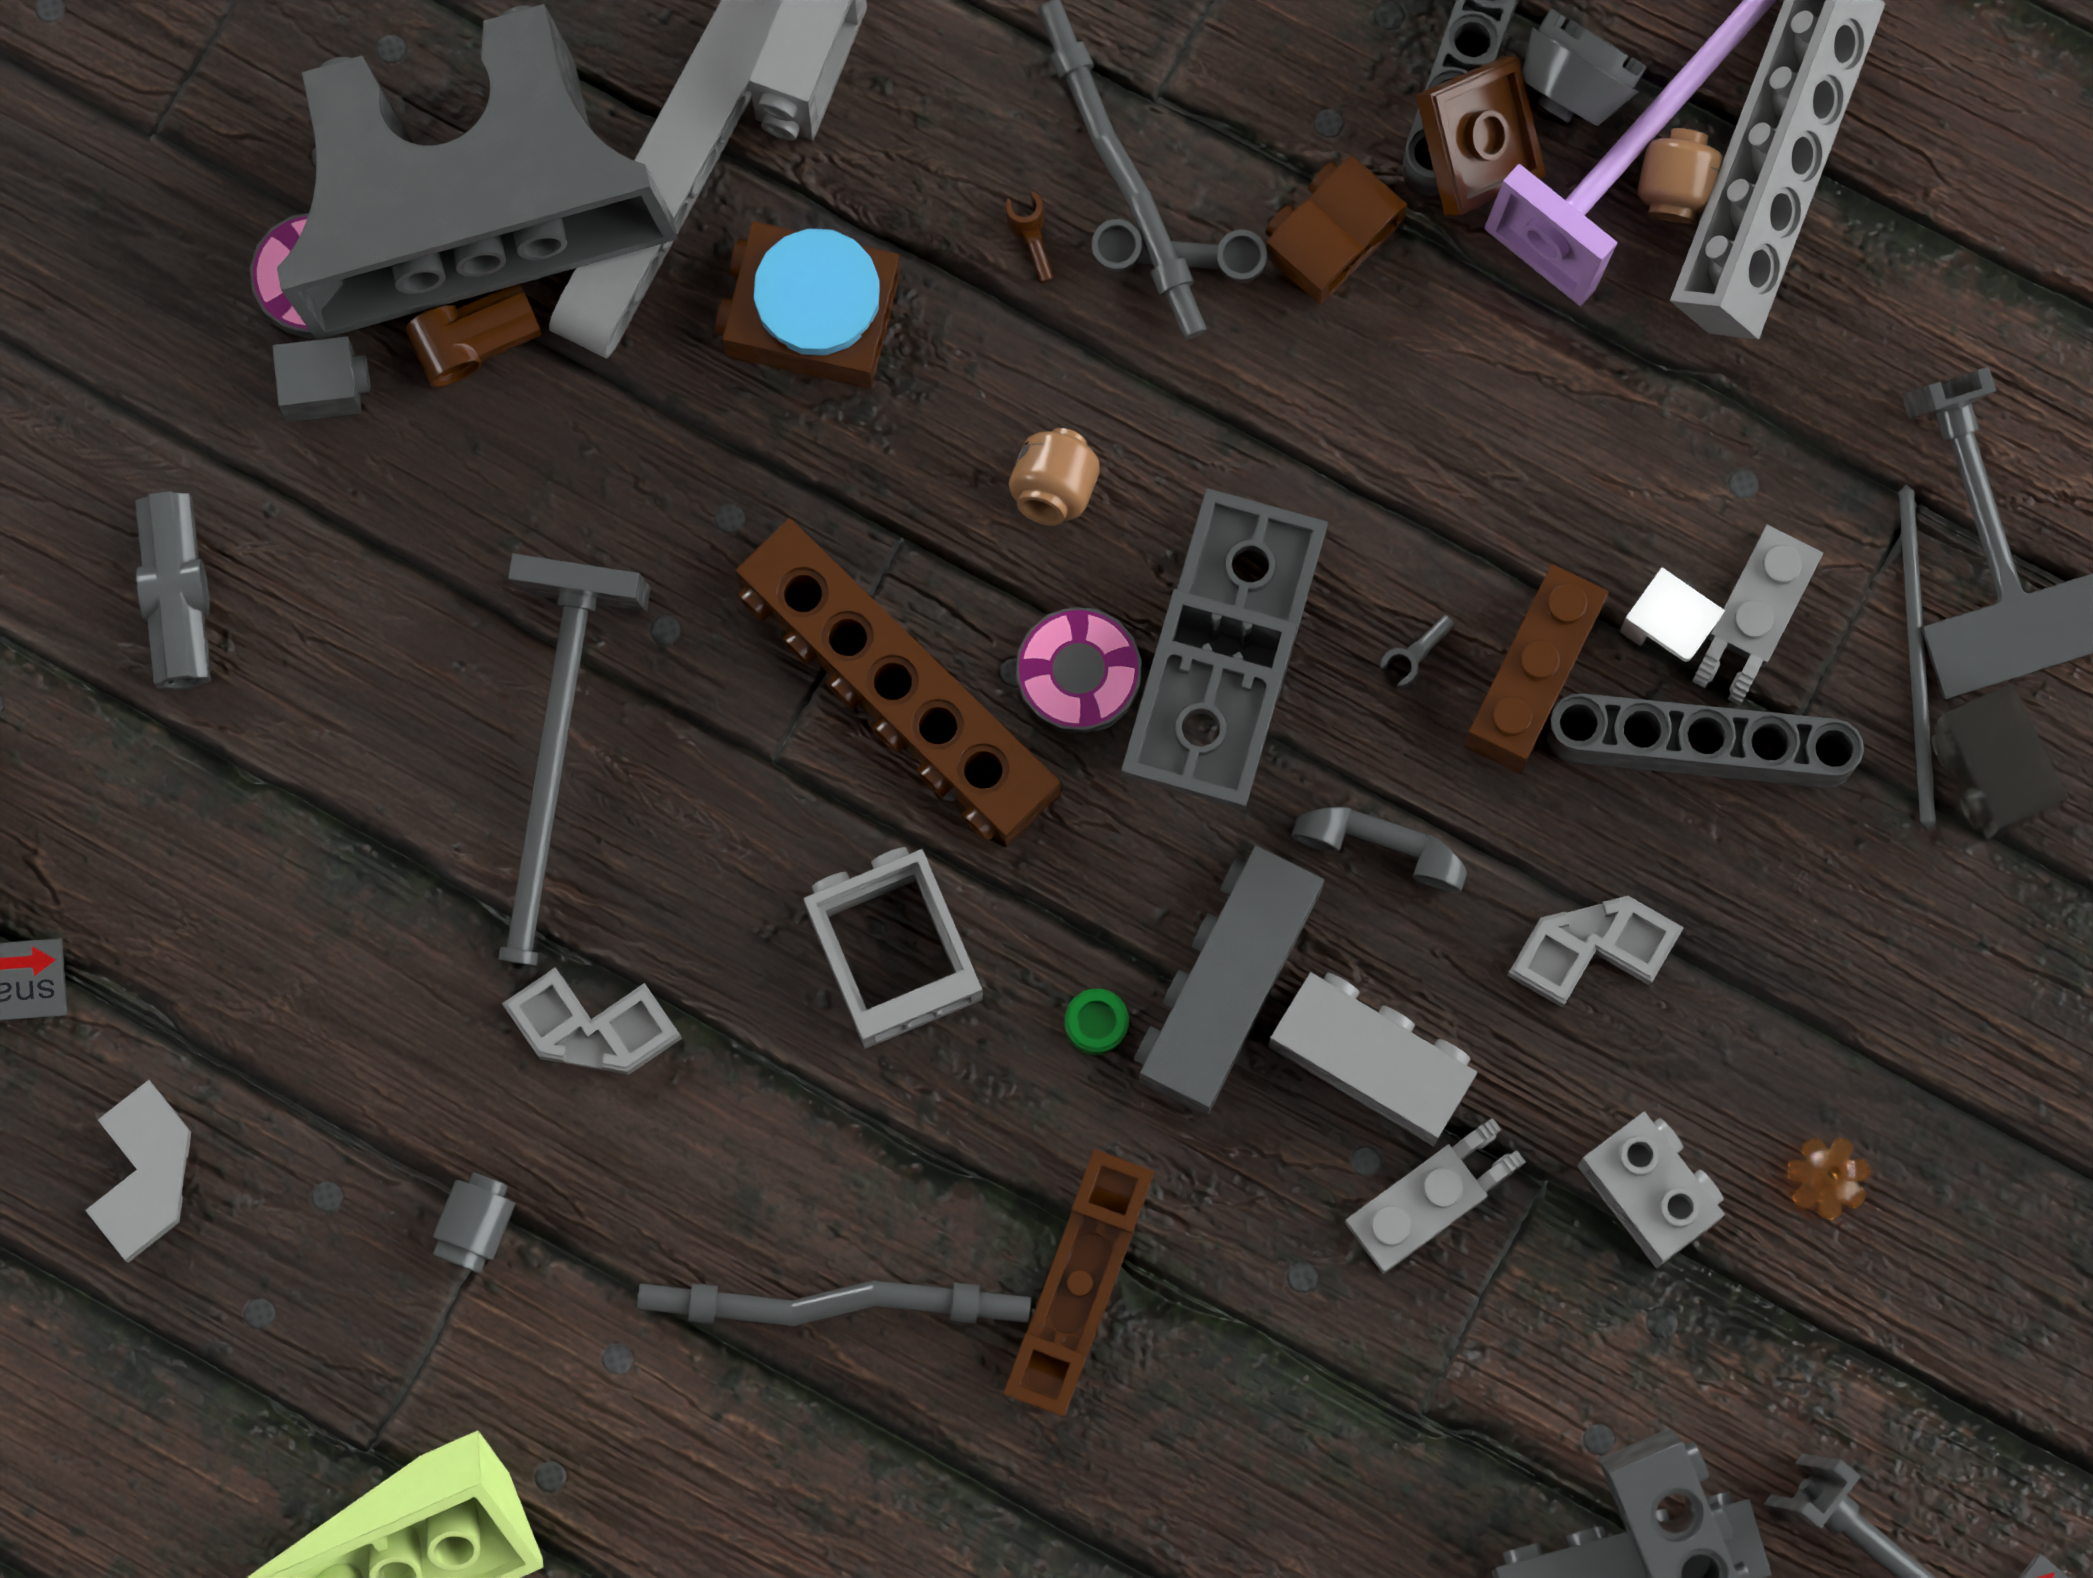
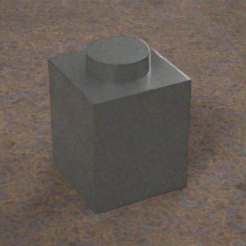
[272,336,370,422]

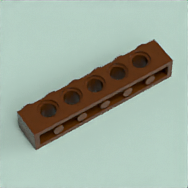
[735,518,1060,847]

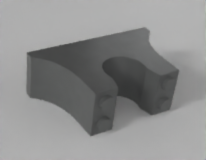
[277,4,678,340]

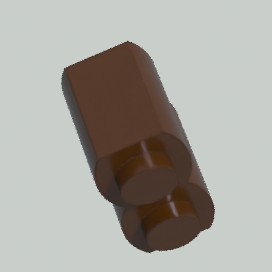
[1265,155,1407,305]

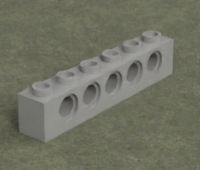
[1670,0,1886,340]

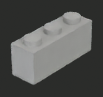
[1268,972,1477,1147]

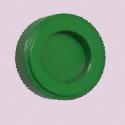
[1065,989,1129,1055]

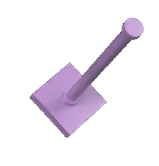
[1484,0,1776,307]

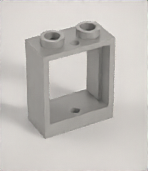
[749,0,867,141]
[803,847,983,1049]

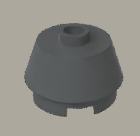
[1522,8,1647,126]

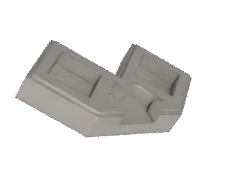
[1507,896,1684,1008]
[502,967,682,1075]
[85,1080,191,1263]

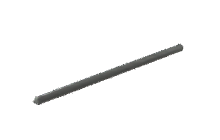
[1899,485,1936,830]

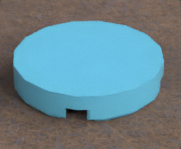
[754,229,880,355]

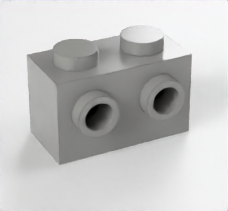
[1577,1111,1725,1269]

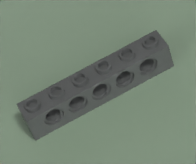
[1597,1428,1752,1578]

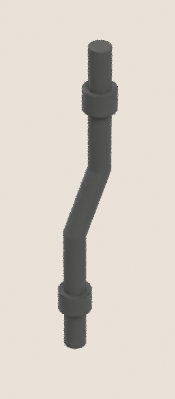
[1038,0,1207,340]
[637,1280,1031,1326]

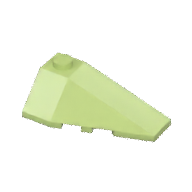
[248,1430,543,1578]

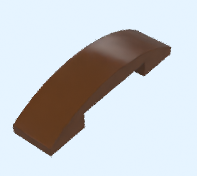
[1003,1149,1155,1417]

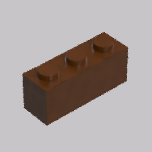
[1463,564,1609,775]

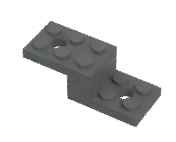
[1121,488,1328,811]

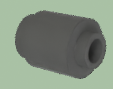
[432,1172,516,1274]

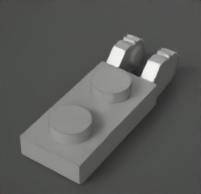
[1692,525,1823,706]
[1344,1118,1525,1274]

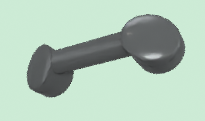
[1092,219,1267,284]
[1291,807,1467,893]

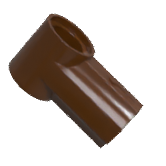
[405,284,542,387]

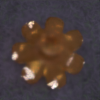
[1787,1137,1871,1219]

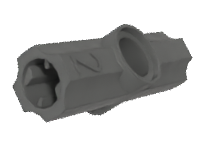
[135,491,211,690]

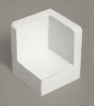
[1620,568,1725,662]

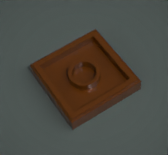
[1416,56,1546,216]

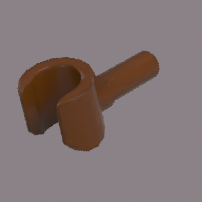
[1005,191,1055,284]

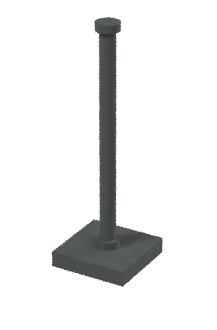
[498,553,651,966]

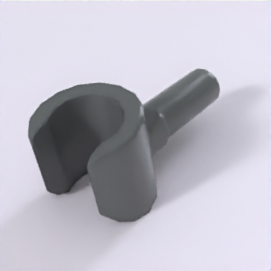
[1380,615,1455,688]

